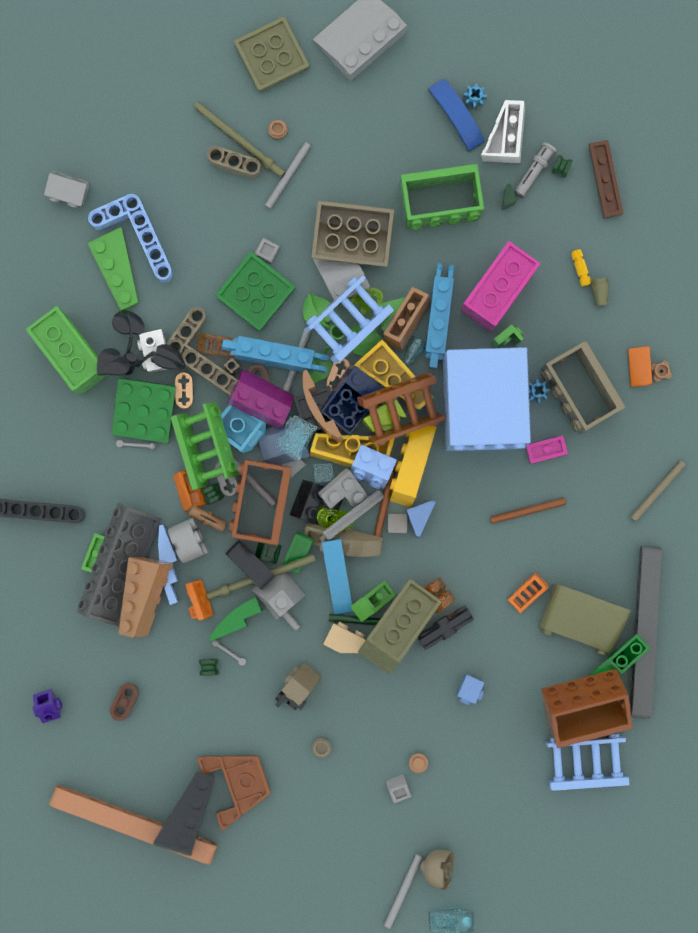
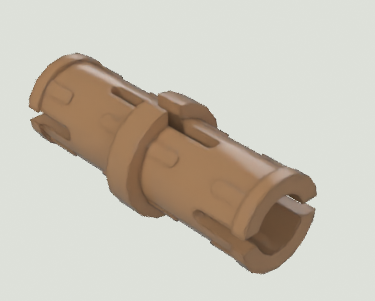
[187,504,227,532]

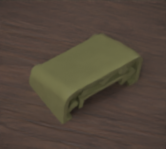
[538,584,631,656]

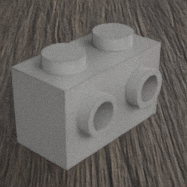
[44,171,90,208]

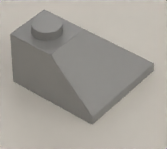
[252,572,306,620]

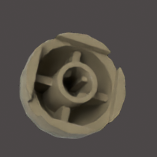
[421,849,454,890]

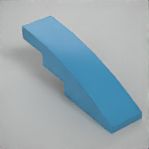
[322,538,353,614]

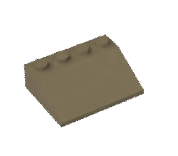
[311,201,394,267]

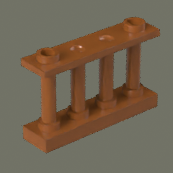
[357,373,446,446]

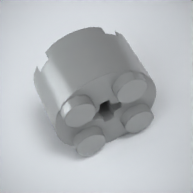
[168,518,209,563]

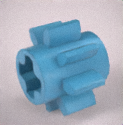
[463,83,487,109]
[528,379,550,403]

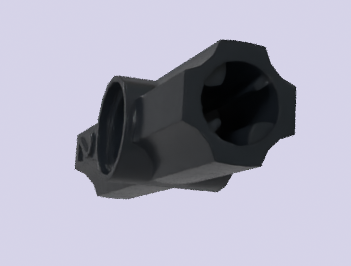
[417,606,474,650]

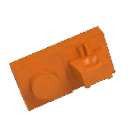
[185,579,214,621]

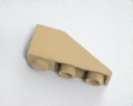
[323,622,366,653]

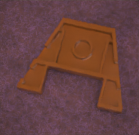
[197,755,271,831]

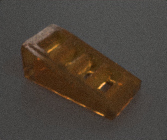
[197,333,235,358]

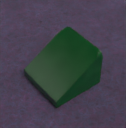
[502,183,517,210]
[255,542,282,564]

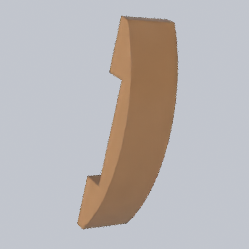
[303,369,343,442]

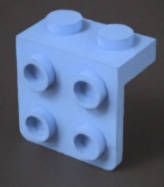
[350,445,397,489]

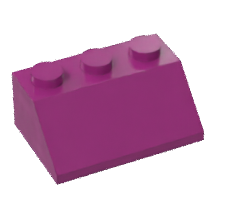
[227,369,294,429]

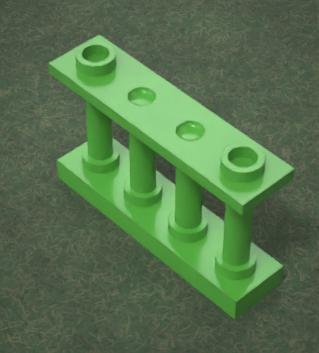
[170,402,239,490]

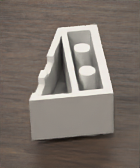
[481,100,525,163]

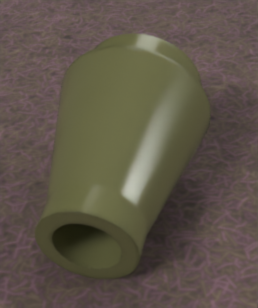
[591,278,610,306]

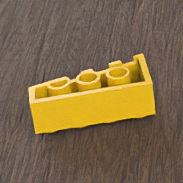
[354,340,435,410]
[390,425,437,508]
[310,433,395,468]

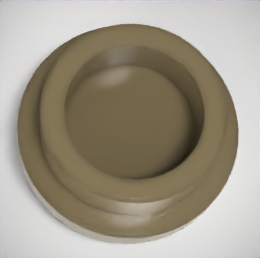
[312,738,331,758]

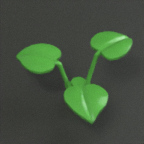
[301,293,383,383]

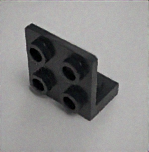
[290,479,343,528]

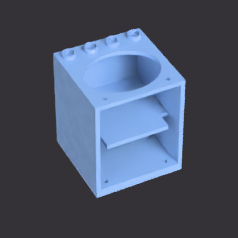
[442,348,530,451]

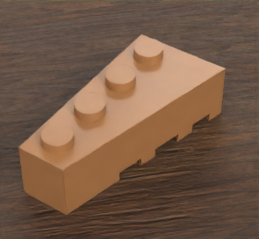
[118,557,174,638]

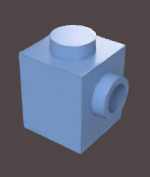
[456,674,484,705]

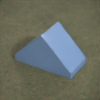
[406,501,436,537]

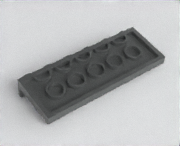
[77,503,161,627]

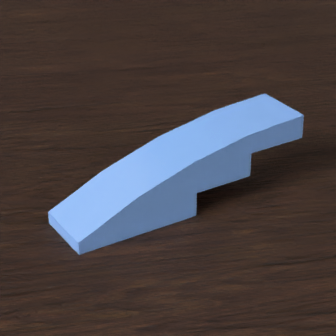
[158,525,179,605]

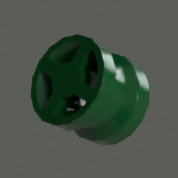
[551,155,573,178]
[201,483,224,505]
[199,659,219,676]

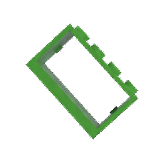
[400,164,484,230]
[26,306,108,396]

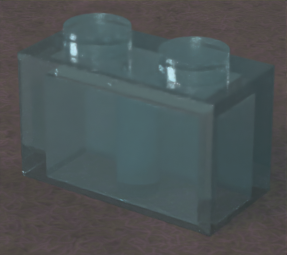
[276,415,317,461]

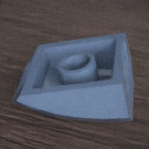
[259,420,310,465]

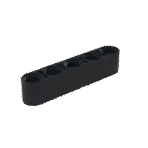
[0,499,86,523]

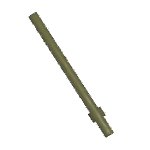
[194,102,285,178]
[206,554,316,600]

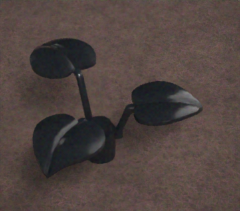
[97,310,186,376]

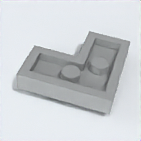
[318,468,368,509]

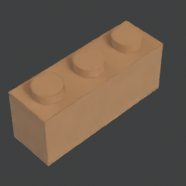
[383,287,431,351]

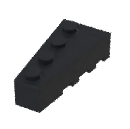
[153,772,215,856]

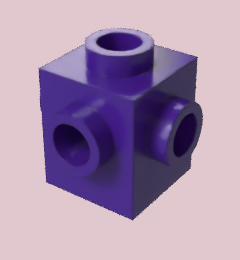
[33,689,63,723]

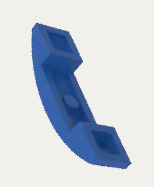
[428,79,485,151]

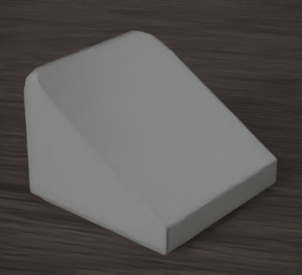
[388,514,407,533]
[386,775,412,803]

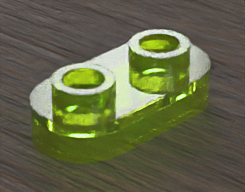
[349,288,383,315]
[317,508,354,531]

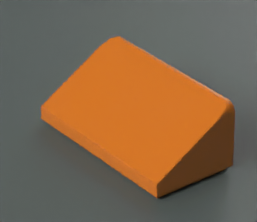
[628,346,652,387]
[173,470,206,511]

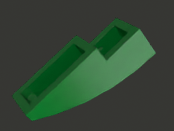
[209,597,262,641]

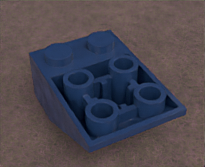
[320,365,383,435]

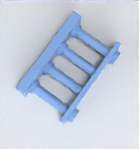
[304,276,394,364]
[545,733,629,791]

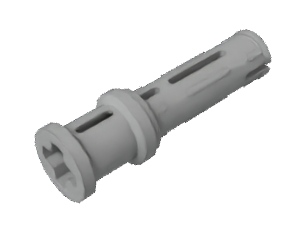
[514,142,557,198]

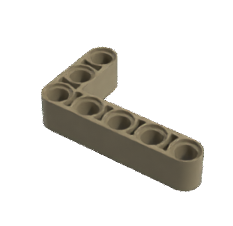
[167,307,237,396]

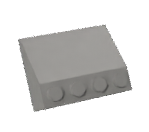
[313,0,407,82]

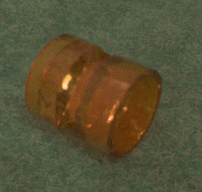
[424,577,456,614]

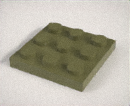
[234,16,310,93]

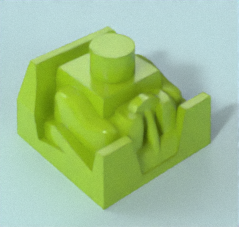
[361,398,407,432]

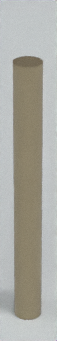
[630,460,686,522]

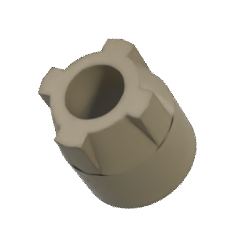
[224,358,240,375]

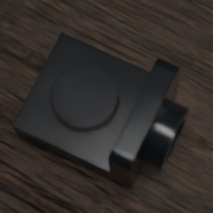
[275,691,306,710]

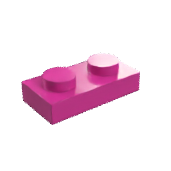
[525,435,568,464]

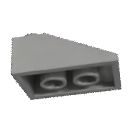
[312,258,370,307]

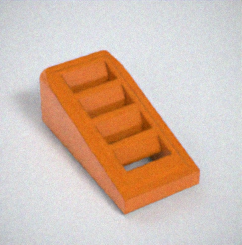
[507,572,549,614]

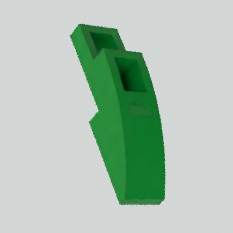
[588,634,650,676]

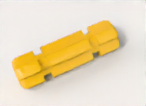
[571,249,591,287]

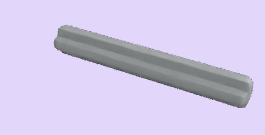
[323,490,384,540]

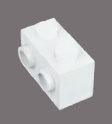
[137,329,168,374]

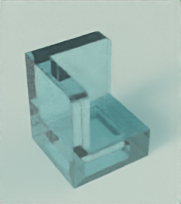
[313,463,334,484]

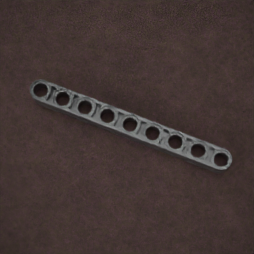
[630,545,662,719]

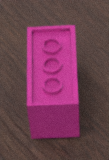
[460,241,541,333]

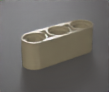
[207,146,261,179]

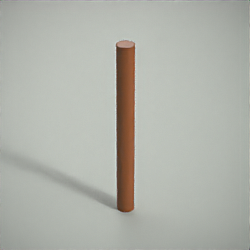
[374,465,397,537]
[490,497,566,524]

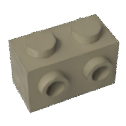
[281,662,322,706]

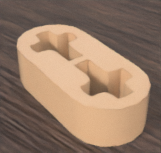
[326,359,350,391]
[175,372,194,409]

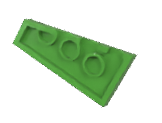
[87,226,139,311]

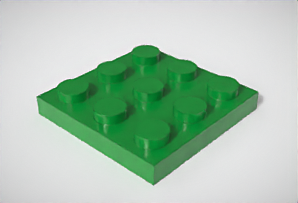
[215,252,296,332]
[111,377,176,443]

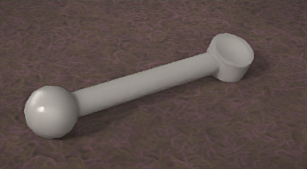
[116,440,156,450]
[212,639,246,666]

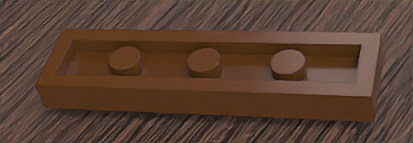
[588,140,623,218]

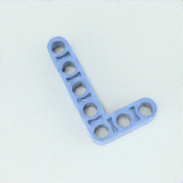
[88,194,173,283]

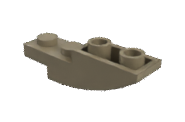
[304,522,383,557]

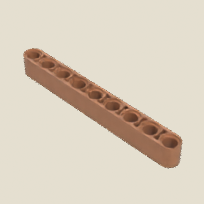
[49,785,218,864]

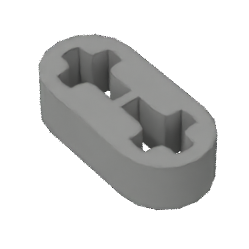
[215,462,237,496]

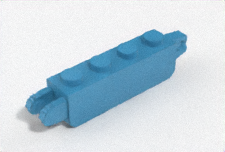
[425,263,454,369]
[222,336,329,373]

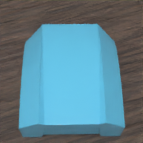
[221,404,266,453]

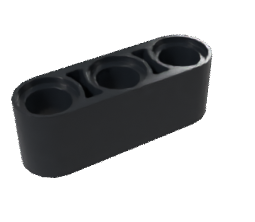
[225,540,276,590]

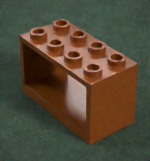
[229,459,292,545]
[541,669,633,748]

